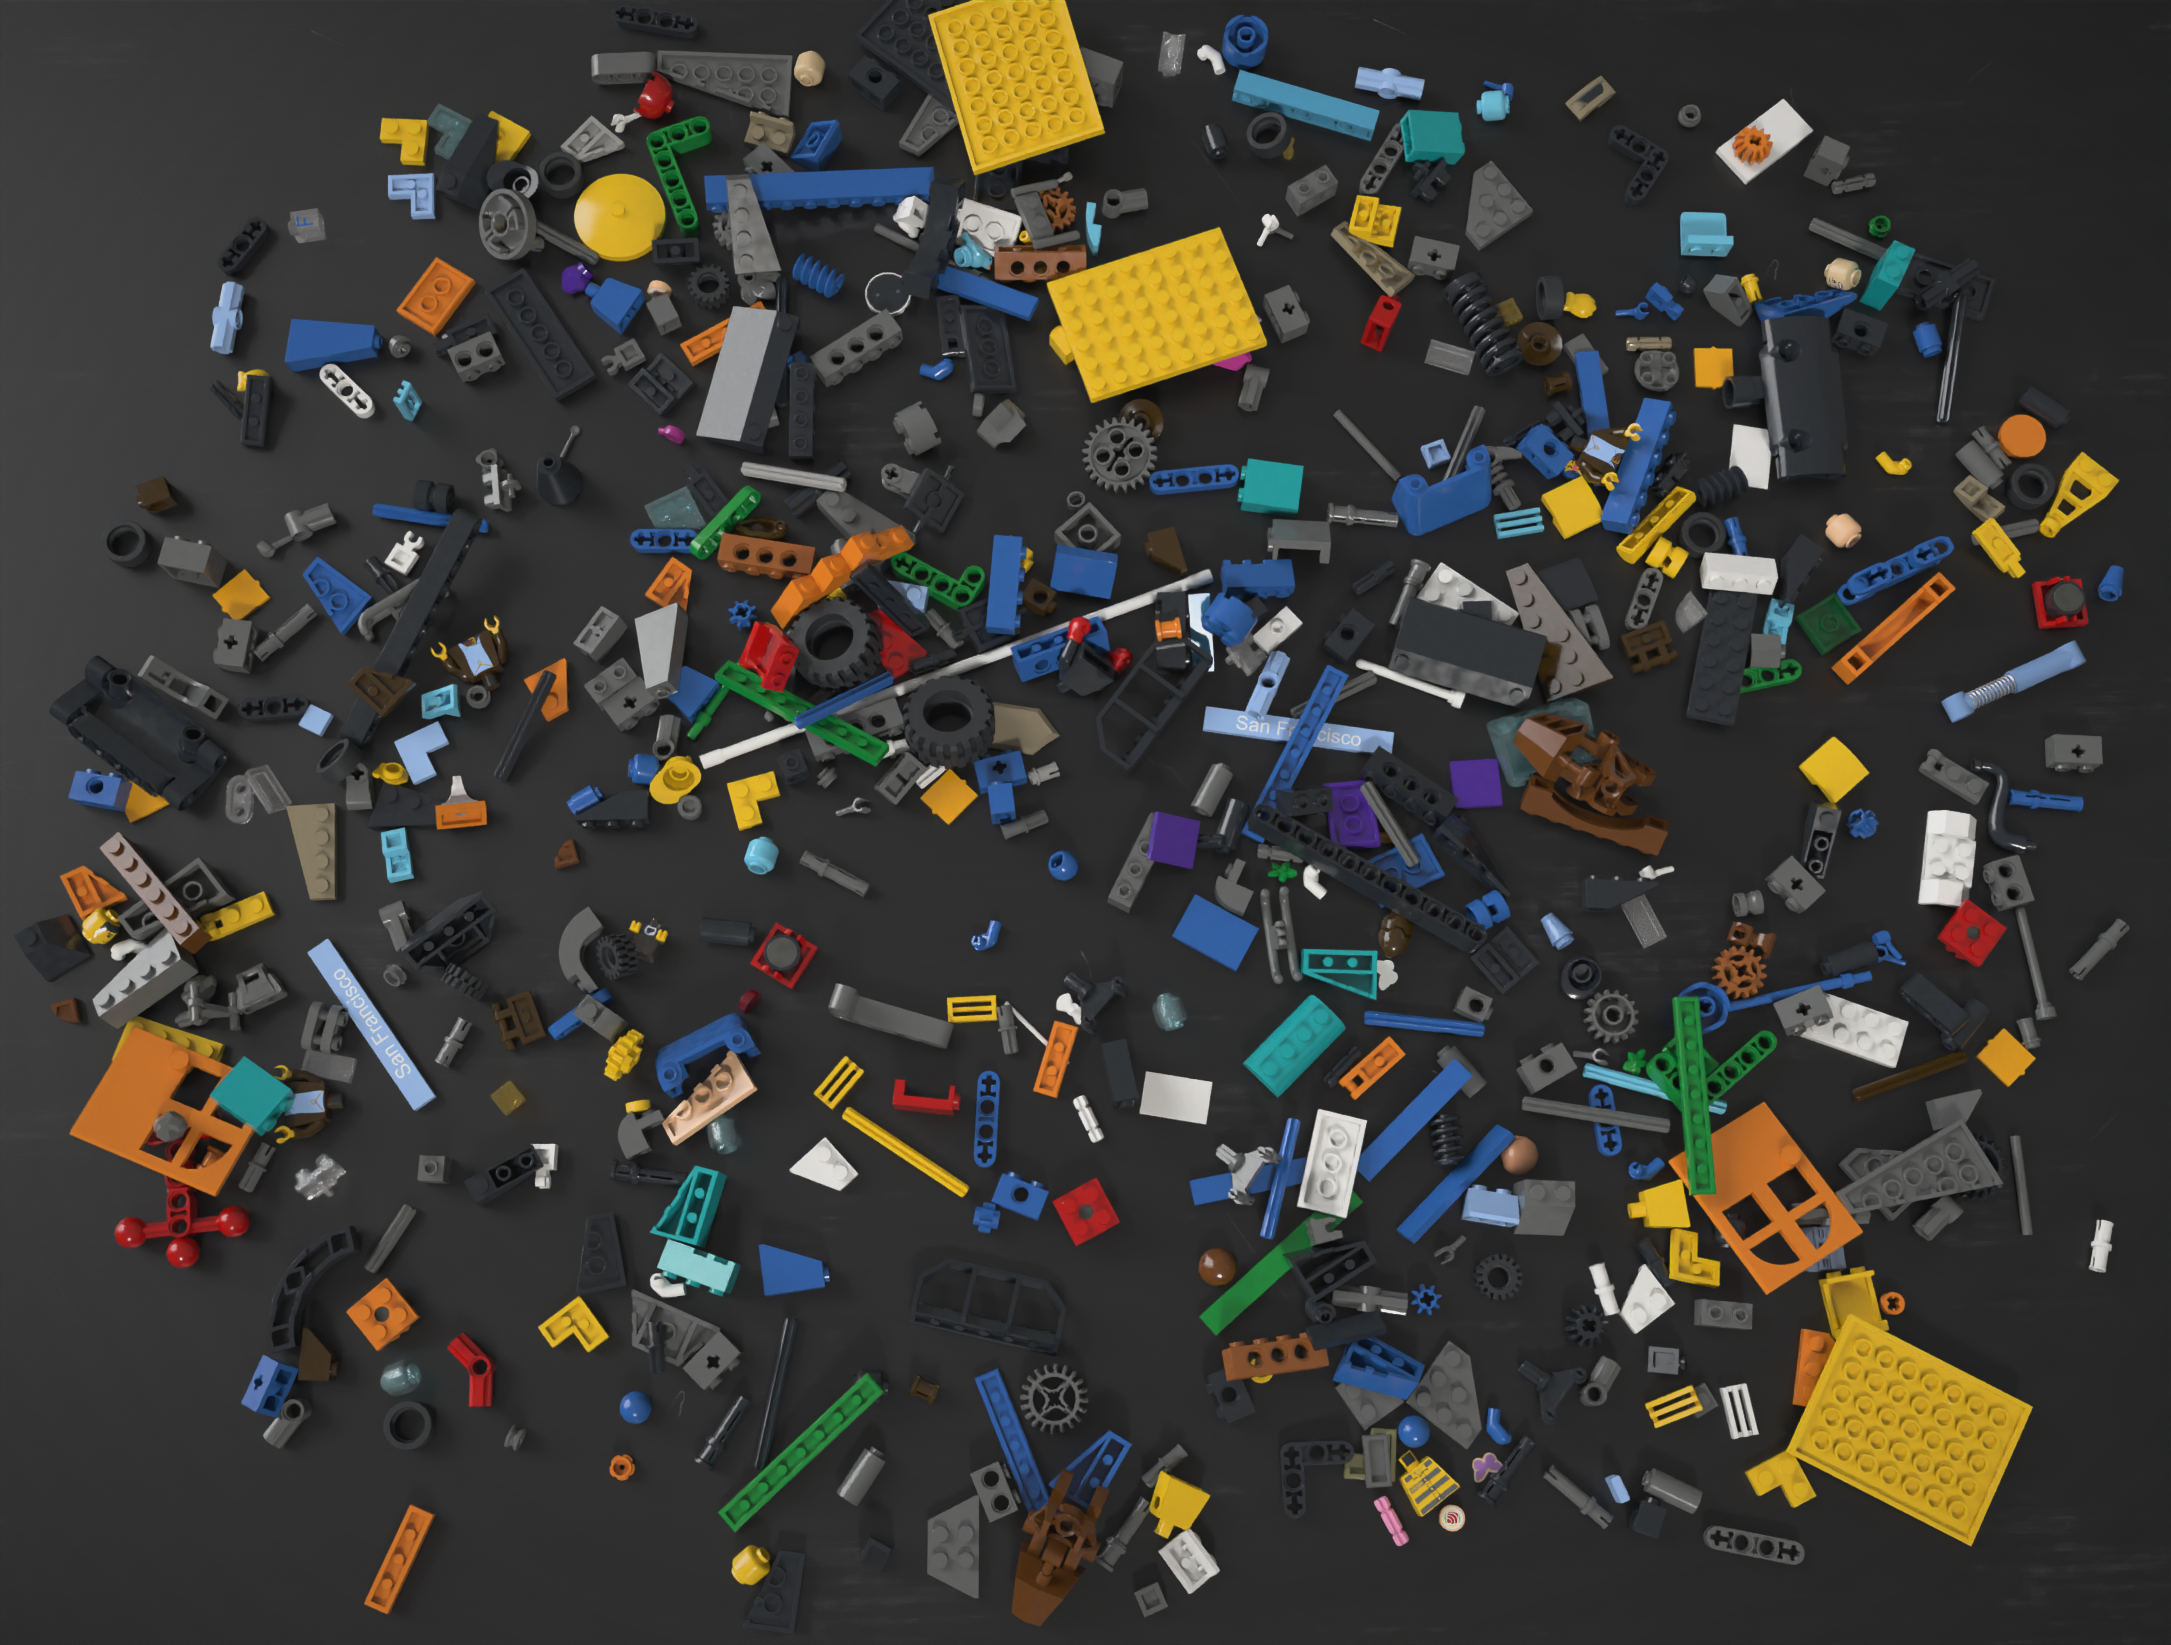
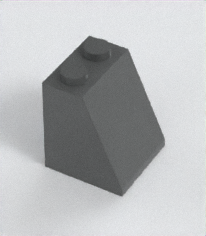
[1513,1180,1575,1236]

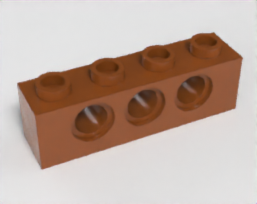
[994,245,1086,283]
[717,533,817,580]
[1222,1333,1329,1381]

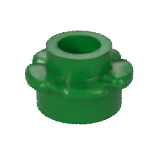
[1869,216,1891,238]

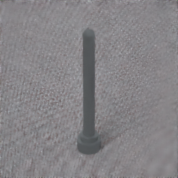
[2015,906,2057,1020]

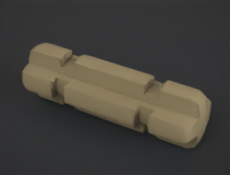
[1626,337,1672,351]

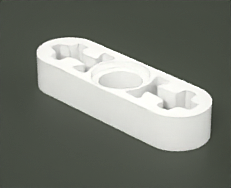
[320,364,375,418]

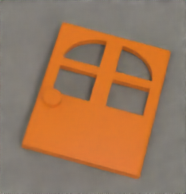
[70,1026,254,1197]
[1668,1102,1863,1295]

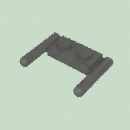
[1011,179,1080,250]

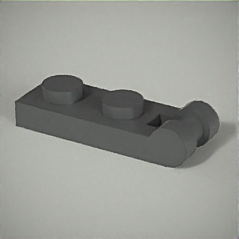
[1919,749,1989,805]

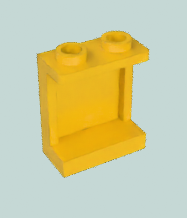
[1819,1266,1889,1339]

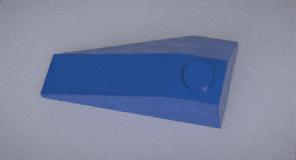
[1754,289,1857,322]

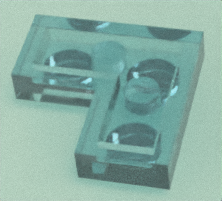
[427,104,472,160]

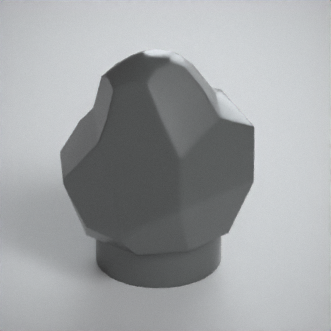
[181,975,217,1004]
[153,1111,188,1142]

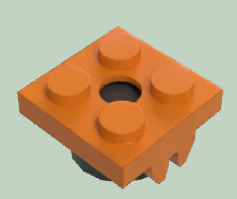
[346,1278,420,1351]

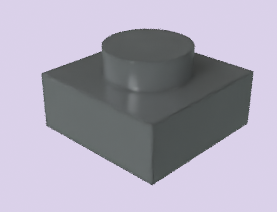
[1682,1383,1718,1418]
[1134,1581,1168,1617]

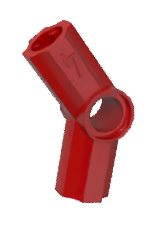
[447,1332,496,1407]

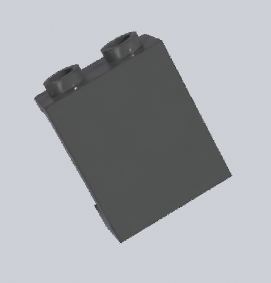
[1267,519,1331,563]

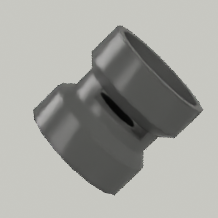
[1732,890,1764,917]

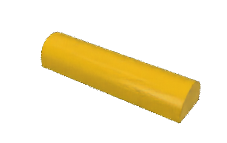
[1616,486,1696,564]

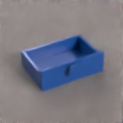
[1050,545,1118,599]

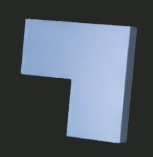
[388,173,436,220]
[394,721,450,785]

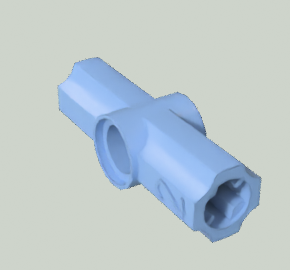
[1355,67,1424,100]
[210,282,245,354]
[1245,651,1290,721]

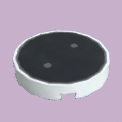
[865,273,911,317]

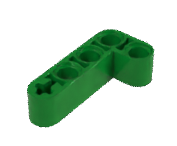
[891,552,985,611]

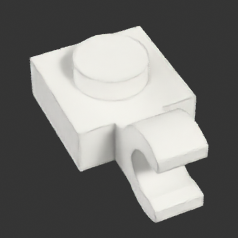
[531,1144,558,1189]

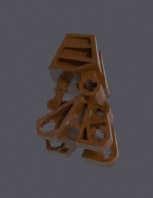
[1513,713,1657,816]
[1012,1468,1110,1626]

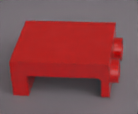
[739,621,800,692]
[893,1079,961,1116]

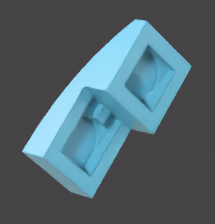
[1086,202,1102,256]
[1761,598,1794,644]
[381,828,414,883]

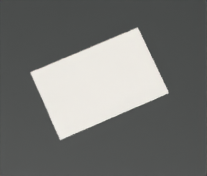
[1729,424,1771,489]
[1140,1071,1212,1124]

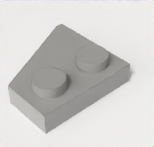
[561,115,625,164]

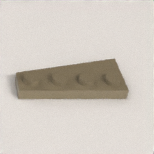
[1331,221,1415,297]
[286,803,337,901]

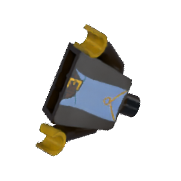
[1569,423,1643,491]
[431,615,508,691]
[274,1065,345,1144]

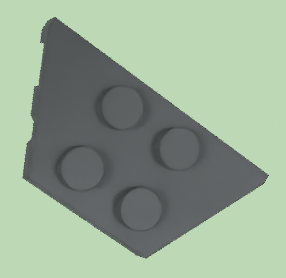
[631,1289,722,1366]
[927,1495,979,1598]

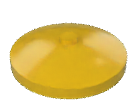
[574,174,667,261]

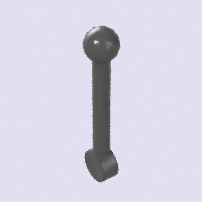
[560,426,580,459]

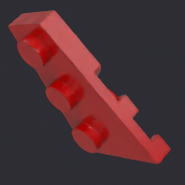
[869,609,928,681]

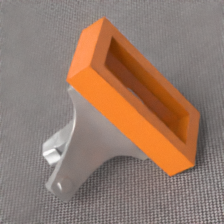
[435,776,487,830]

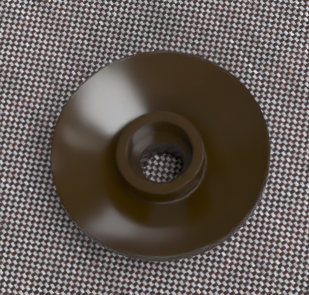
[1516,322,1562,366]
[1118,399,1164,443]

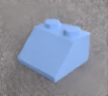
[1461,1185,1520,1227]

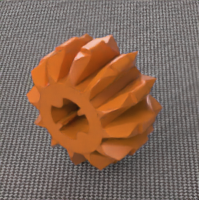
[1732,125,1773,166]

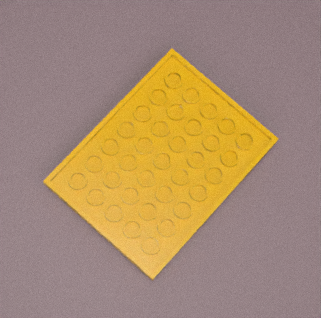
[928,0,1105,175]
[1047,227,1267,403]
[1786,1314,2033,1546]

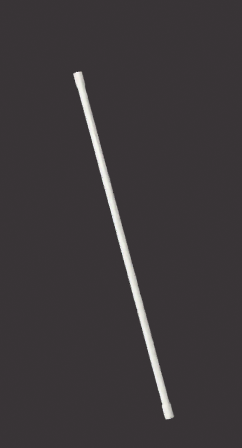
[699,569,1213,769]

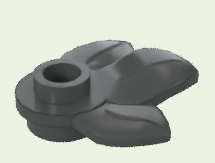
[738,271,781,306]

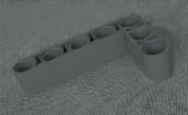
[828,984,954,1049]

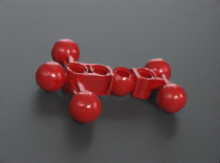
[114,1109,251,1269]

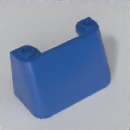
[1391,444,1492,536]
[654,1013,761,1098]

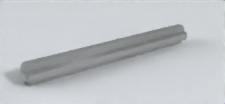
[741,462,847,492]

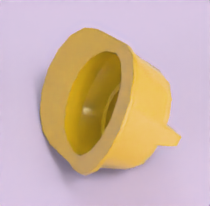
[649,755,701,804]

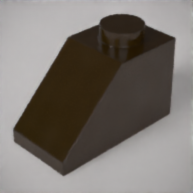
[1143,526,1187,578]
[298,1328,341,1381]

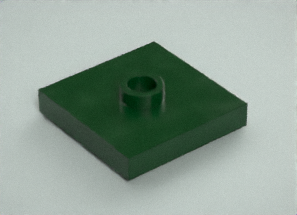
[1795,592,1862,656]

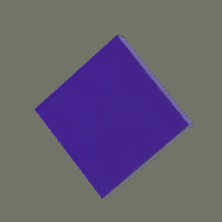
[1449,758,1503,810]
[1146,812,1200,869]

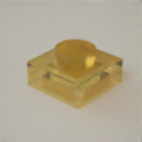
[1494,298,1523,328]
[490,1080,526,1116]

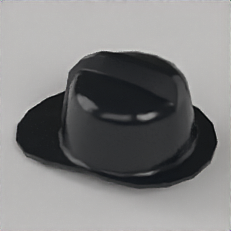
[487,160,539,200]

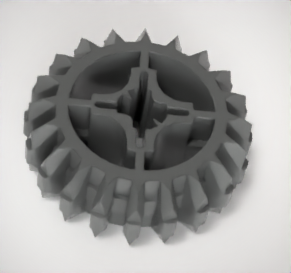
[1020,1364,1088,1434]

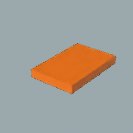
[396,257,475,337]

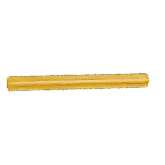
[842,1107,969,1197]

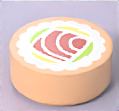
[647,280,672,298]
[1438,1504,1465,1531]

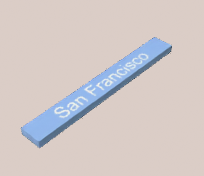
[1203,706,1394,755]
[307,939,437,1111]

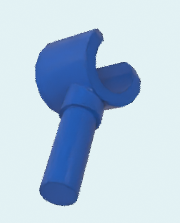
[1483,80,1513,101]
[1615,302,1649,320]
[1872,930,1903,960]
[1876,946,1906,966]

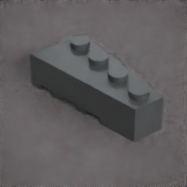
[725,174,781,274]
[816,490,916,574]
[117,857,236,942]
[92,928,199,1029]

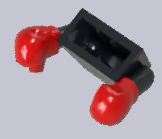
[1056,617,1133,696]

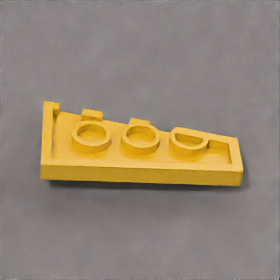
[112,1016,226,1062]

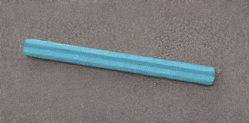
[1583,1063,1727,1114]

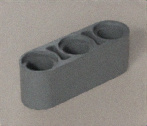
[591,52,657,84]

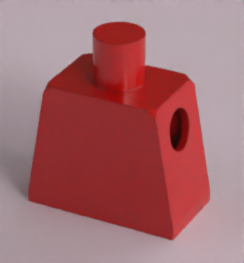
[1360,294,1402,352]

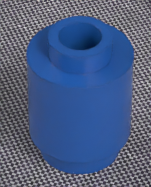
[1913,322,1943,358]
[567,785,605,816]

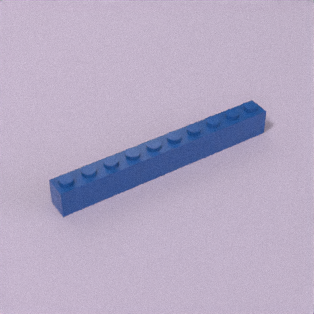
[704,167,935,213]

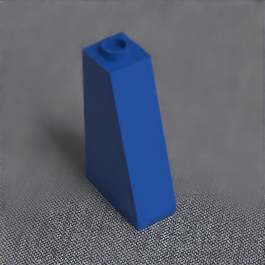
[285,319,383,372]

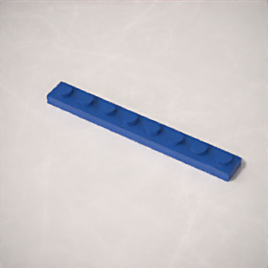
[1241,665,1349,844]

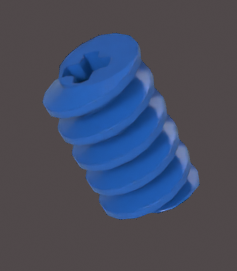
[792,252,845,298]

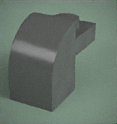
[1214,858,1254,918]
[573,994,631,1044]
[618,1109,666,1161]

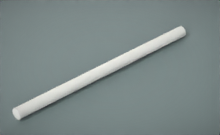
[1004,1001,1069,1064]

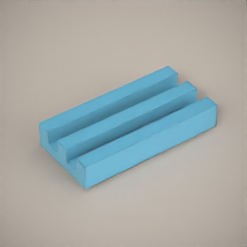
[393,380,422,421]
[1493,507,1544,539]

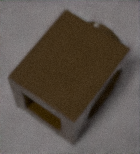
[136,476,178,514]
[1022,578,1058,618]

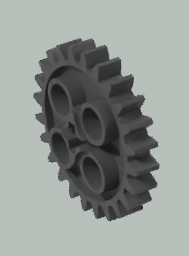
[1082,417,1158,493]

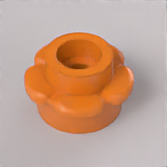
[610,1455,635,1481]

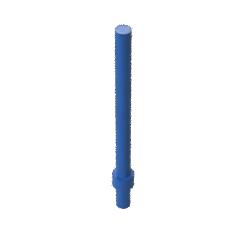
[1729,971,1872,1012]

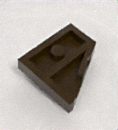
[348,666,416,718]

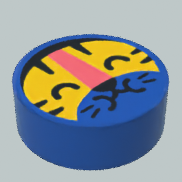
[1562,458,1584,481]

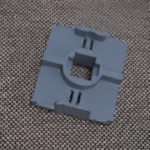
[1800,1226,1846,1272]

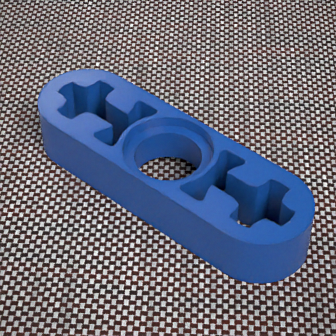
[630,529,697,553]
[548,988,614,1040]
[1588,1084,1622,1156]

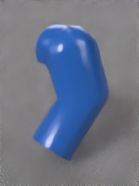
[919,358,954,380]
[971,920,1002,950]
[1629,1157,1666,1181]
[1486,1408,1512,1445]

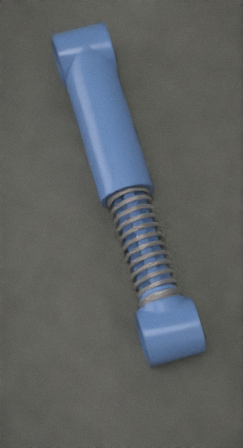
[1941,640,2087,723]

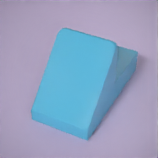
[421,684,461,719]

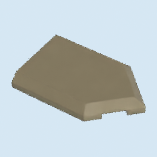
[988,702,1060,755]

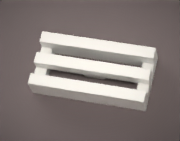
[1719,1383,1759,1439]

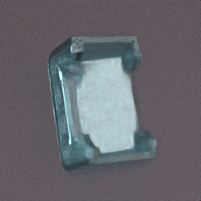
[1486,697,1598,787]

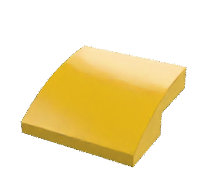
[1349,195,1401,247]
[1541,476,1603,539]
[1799,737,1869,803]

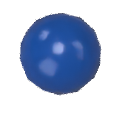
[1048,850,1078,881]
[619,1391,652,1424]
[1398,1415,1430,1448]

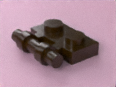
[1618,620,1678,674]
[491,990,547,1051]

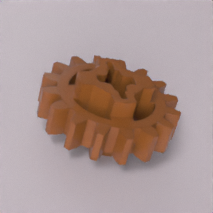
[1039,187,1076,235]
[1712,946,1767,999]

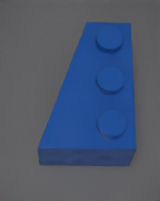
[1220,559,1295,602]
[1333,1337,1425,1400]

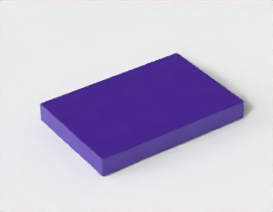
[1322,780,1381,850]

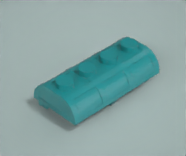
[1243,995,1346,1098]

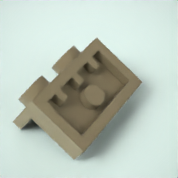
[744,111,796,157]

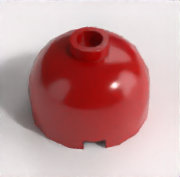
[633,71,675,119]

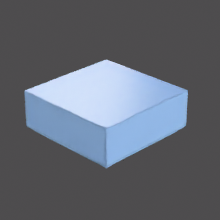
[1420,439,1451,469]
[299,704,334,737]
[1605,1475,1630,1503]

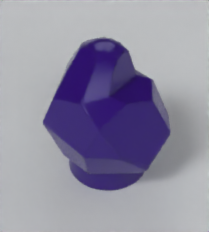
[562,261,594,294]

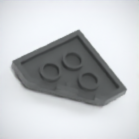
[1465,160,1533,251]
[1838,1148,1912,1221]
[1405,1341,1482,1449]

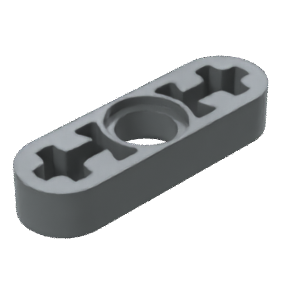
[1624,568,1663,632]

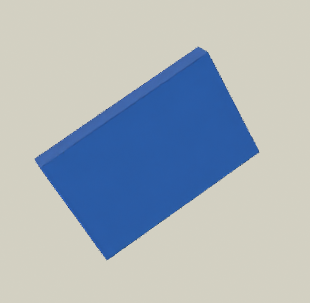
[1364,833,1445,908]
[1172,894,1259,972]

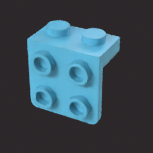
[1680,212,1734,257]

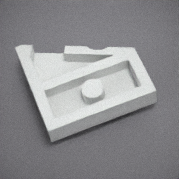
[790,1138,859,1191]
[1619,1264,1675,1334]

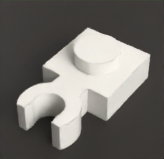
[385,531,425,576]

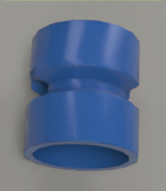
[1465,890,1510,930]

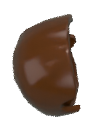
[1198,1248,1238,1286]

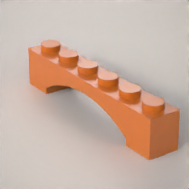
[1832,572,1956,685]

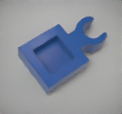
[1645,282,1684,321]

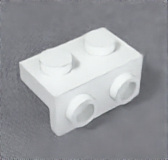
[1158,1528,1220,1594]

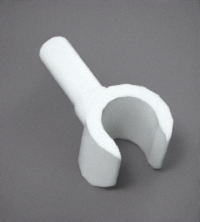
[611,113,642,133]
[1257,214,1279,246]
[1639,865,1674,880]

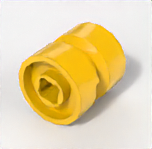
[1645,536,1689,578]

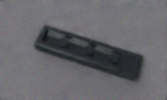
[849,562,930,638]

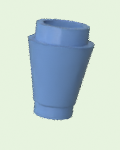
[1541,913,1574,950]

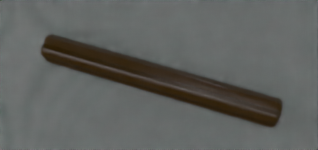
[1852,1050,1967,1102]

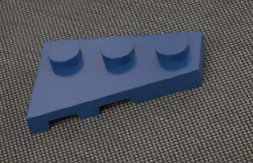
[302,557,374,636]

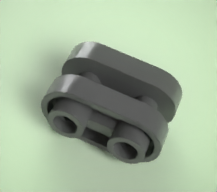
[1567,604,1610,651]
[301,1001,349,1055]

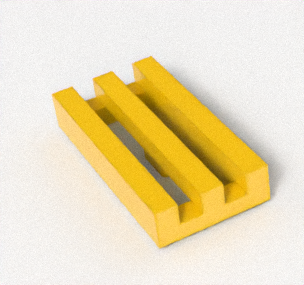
[947,995,997,1023]
[813,1056,864,1110]
[1645,1385,1703,1428]

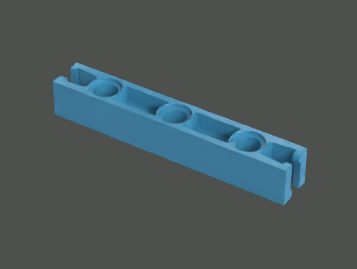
[1232,70,1380,141]

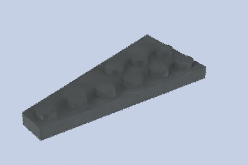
[657,50,793,120]
[899,94,959,156]
[1835,1119,2004,1214]

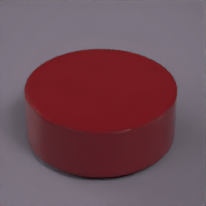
[738,989,761,1014]

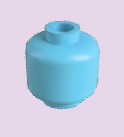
[1477,90,1510,121]
[744,837,779,874]

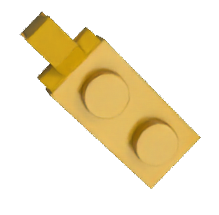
[1972,518,2025,578]

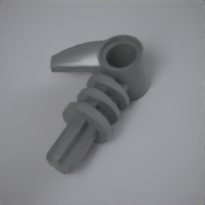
[1486,446,1522,511]

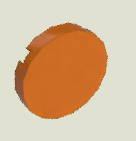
[1998,415,2046,460]

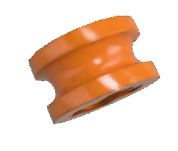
[1878,1292,1905,1315]

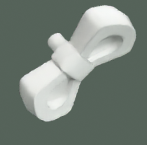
[1056,993,1081,1025]

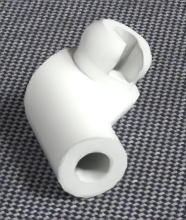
[1197,45,1226,75]
[1303,864,1328,900]
[111,939,147,961]
[650,1273,686,1298]

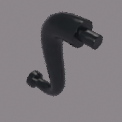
[1971,758,2037,854]

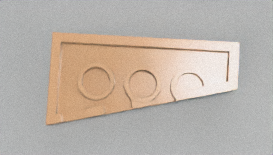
[662,1051,758,1146]

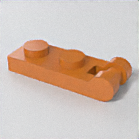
[1339,1036,1406,1100]

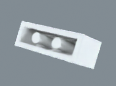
[1699,552,1778,595]

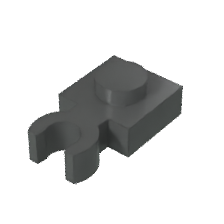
[601,338,646,376]

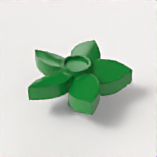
[1268,861,1297,883]
[1622,1049,1648,1076]

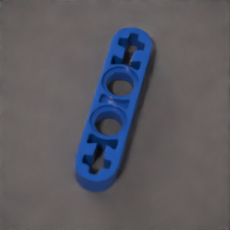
[1149,464,1239,495]
[974,1071,1000,1168]

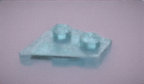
[644,486,706,529]

